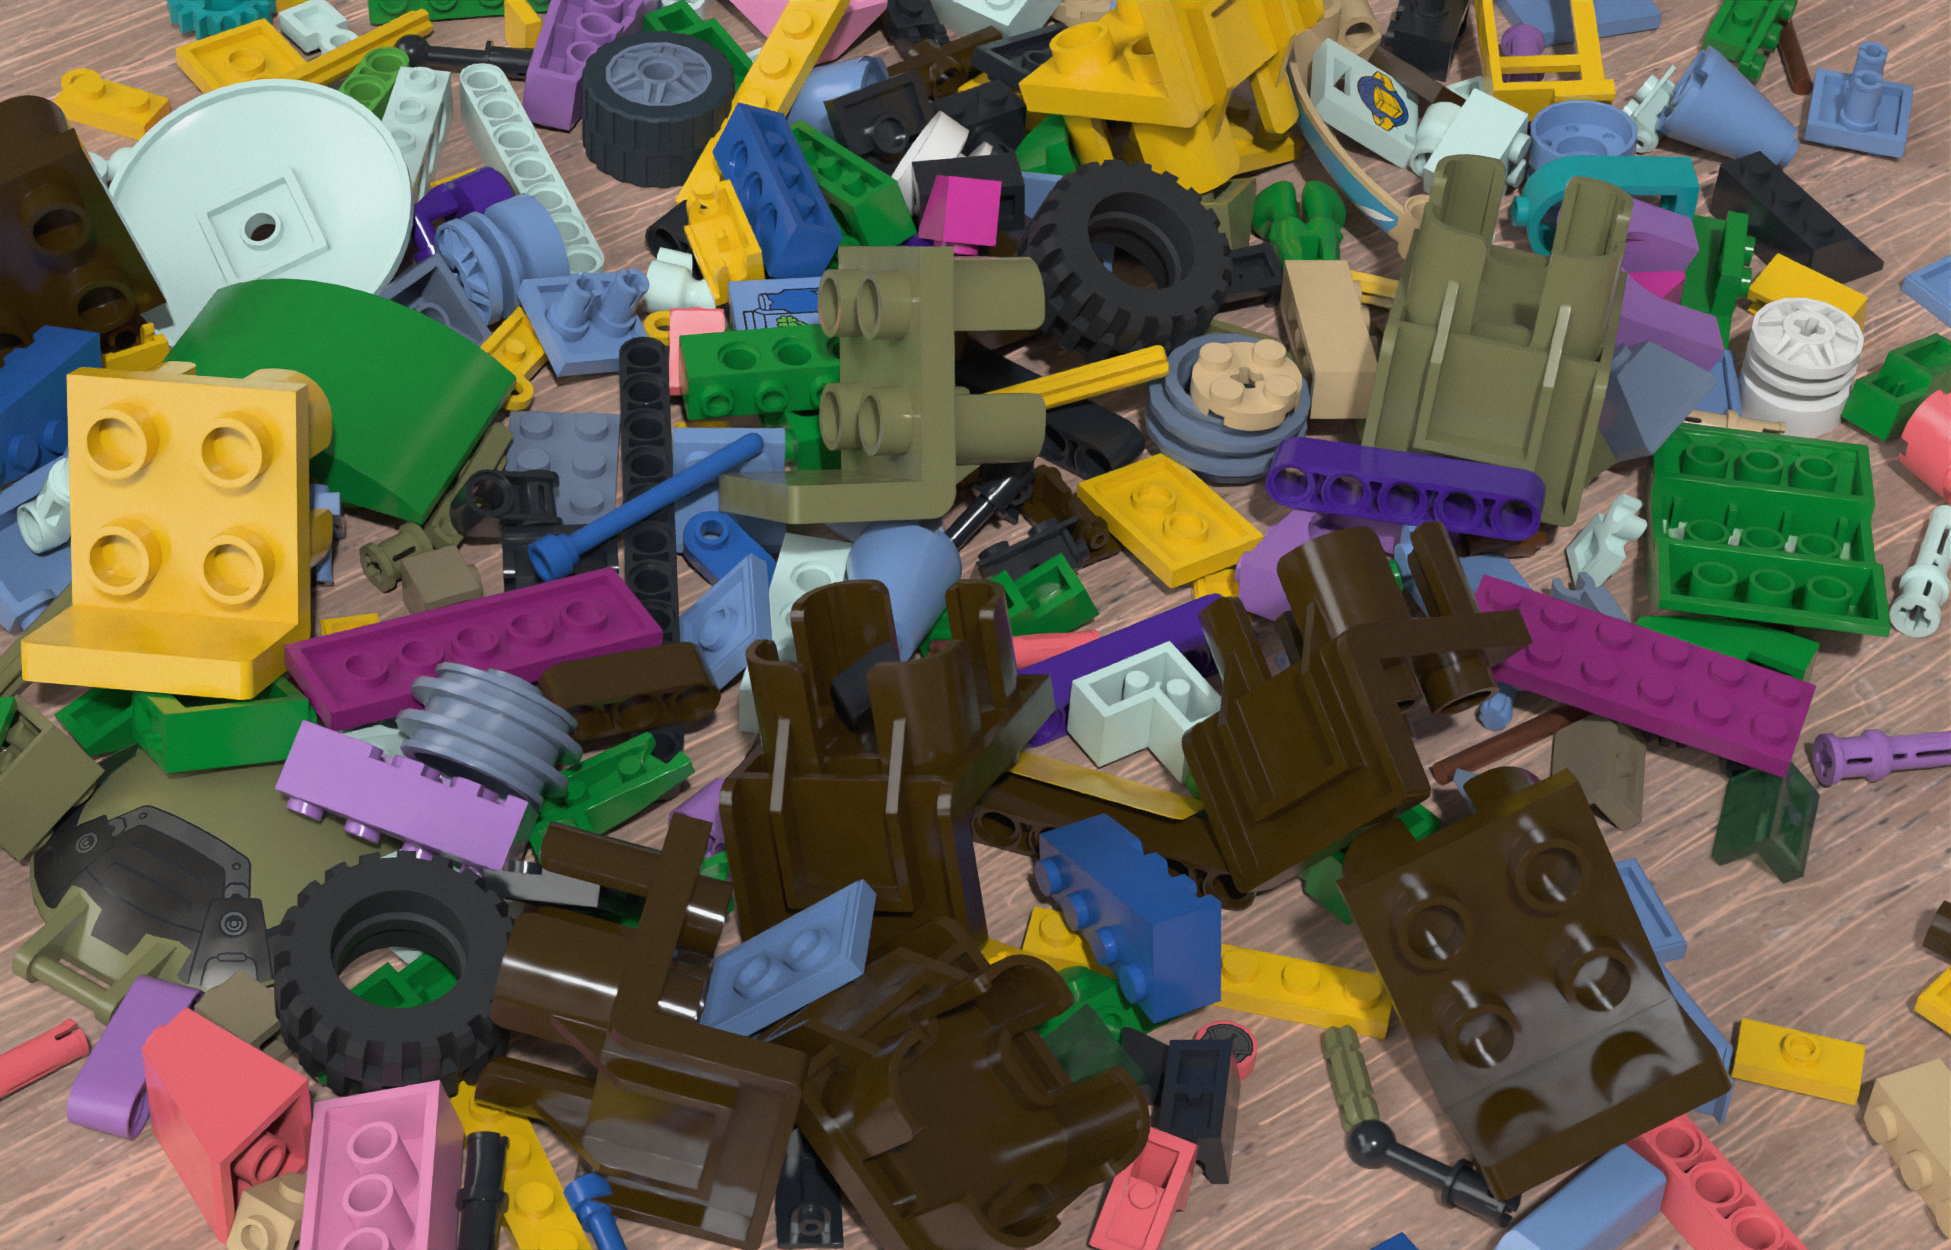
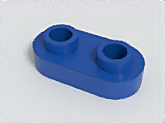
[683,511,776,588]

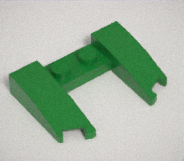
[529,732,735,928]

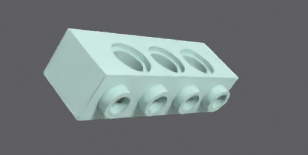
[382,66,453,246]
[738,533,853,734]

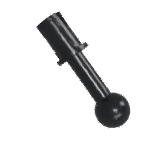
[394,34,535,79]
[946,462,1038,550]
[1346,1119,1522,1228]

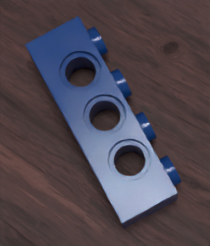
[712,102,843,279]

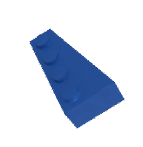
[0,325,102,486]
[1034,813,1221,1024]

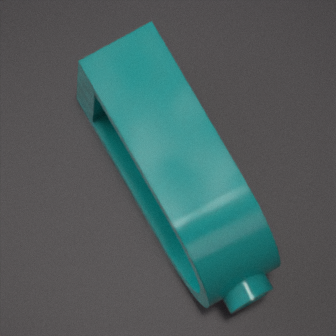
[1511,155,1700,256]

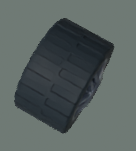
[582,30,735,188]

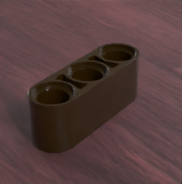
[537,642,721,742]

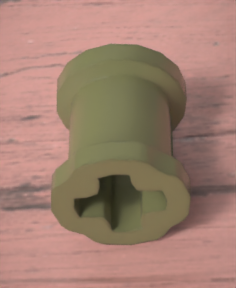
[359,522,434,592]

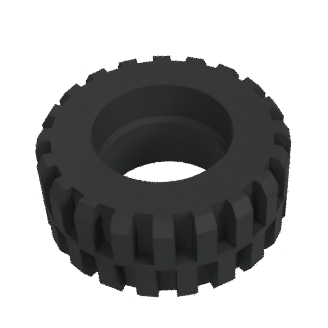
[1017,159,1233,364]
[274,850,515,1096]

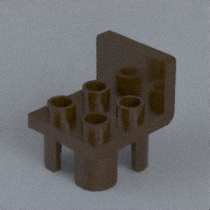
[0,95,167,369]
[1182,521,1533,893]
[719,579,1056,951]
[1335,766,1732,1201]
[474,812,811,1250]
[755,915,1150,1250]

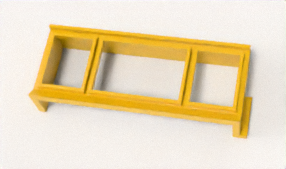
[1474,0,1616,122]

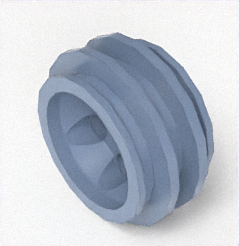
[1145,333,1311,483]
[395,662,583,811]

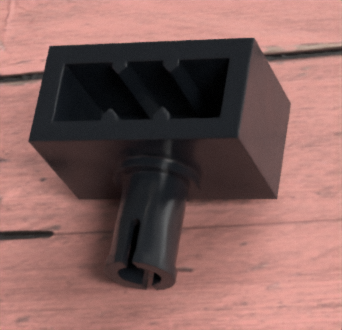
[1384,0,1471,82]
[929,79,1027,157]

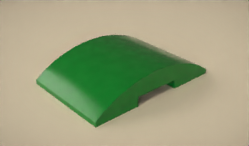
[161,278,516,525]
[1644,422,1891,637]

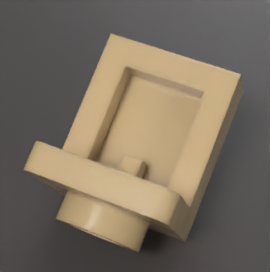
[227,1172,307,1250]

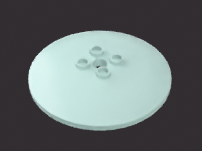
[108,79,414,350]

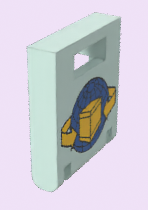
[1310,37,1419,168]

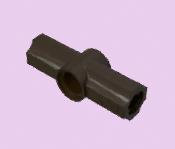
[887,26,1002,100]

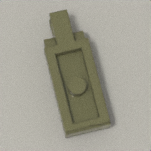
[422,422,514,549]

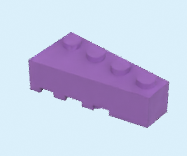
[522,0,658,131]
[275,720,539,877]

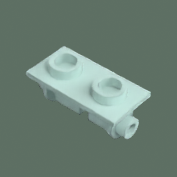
[1622,65,1676,153]

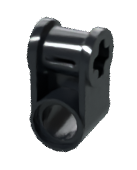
[449,469,564,537]

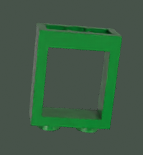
[132,675,317,774]

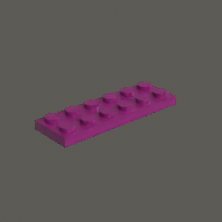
[284,567,663,731]
[1474,574,1816,778]

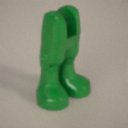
[1252,180,1347,269]

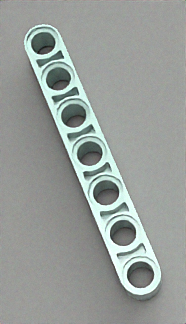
[459,63,605,275]

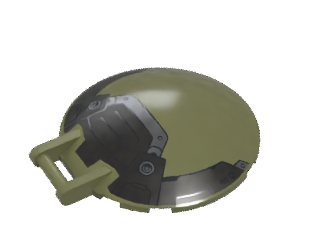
[12,742,402,1026]

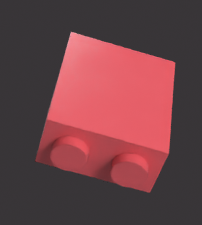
[142,1007,312,1246]

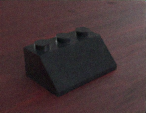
[1709,151,1884,284]

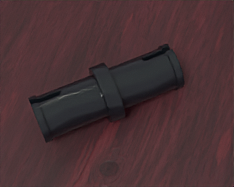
[455,1131,510,1250]

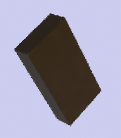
[1367,45,1466,108]

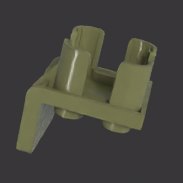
[1361,154,1634,527]
[719,246,1046,524]

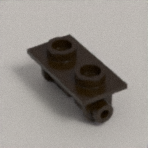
[1017,465,1121,566]

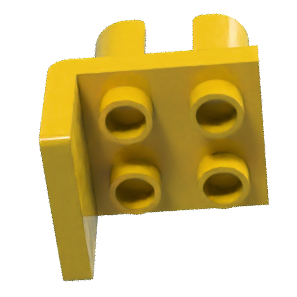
[1018,0,1325,194]
[21,361,333,700]

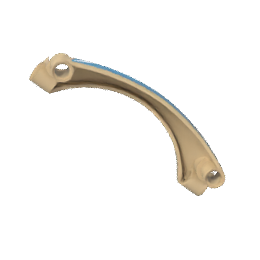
[1286,0,1430,259]

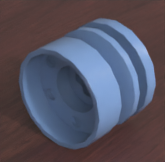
[1526,100,1637,228]
[434,193,570,326]

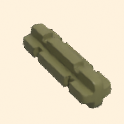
[1322,1025,1380,1133]

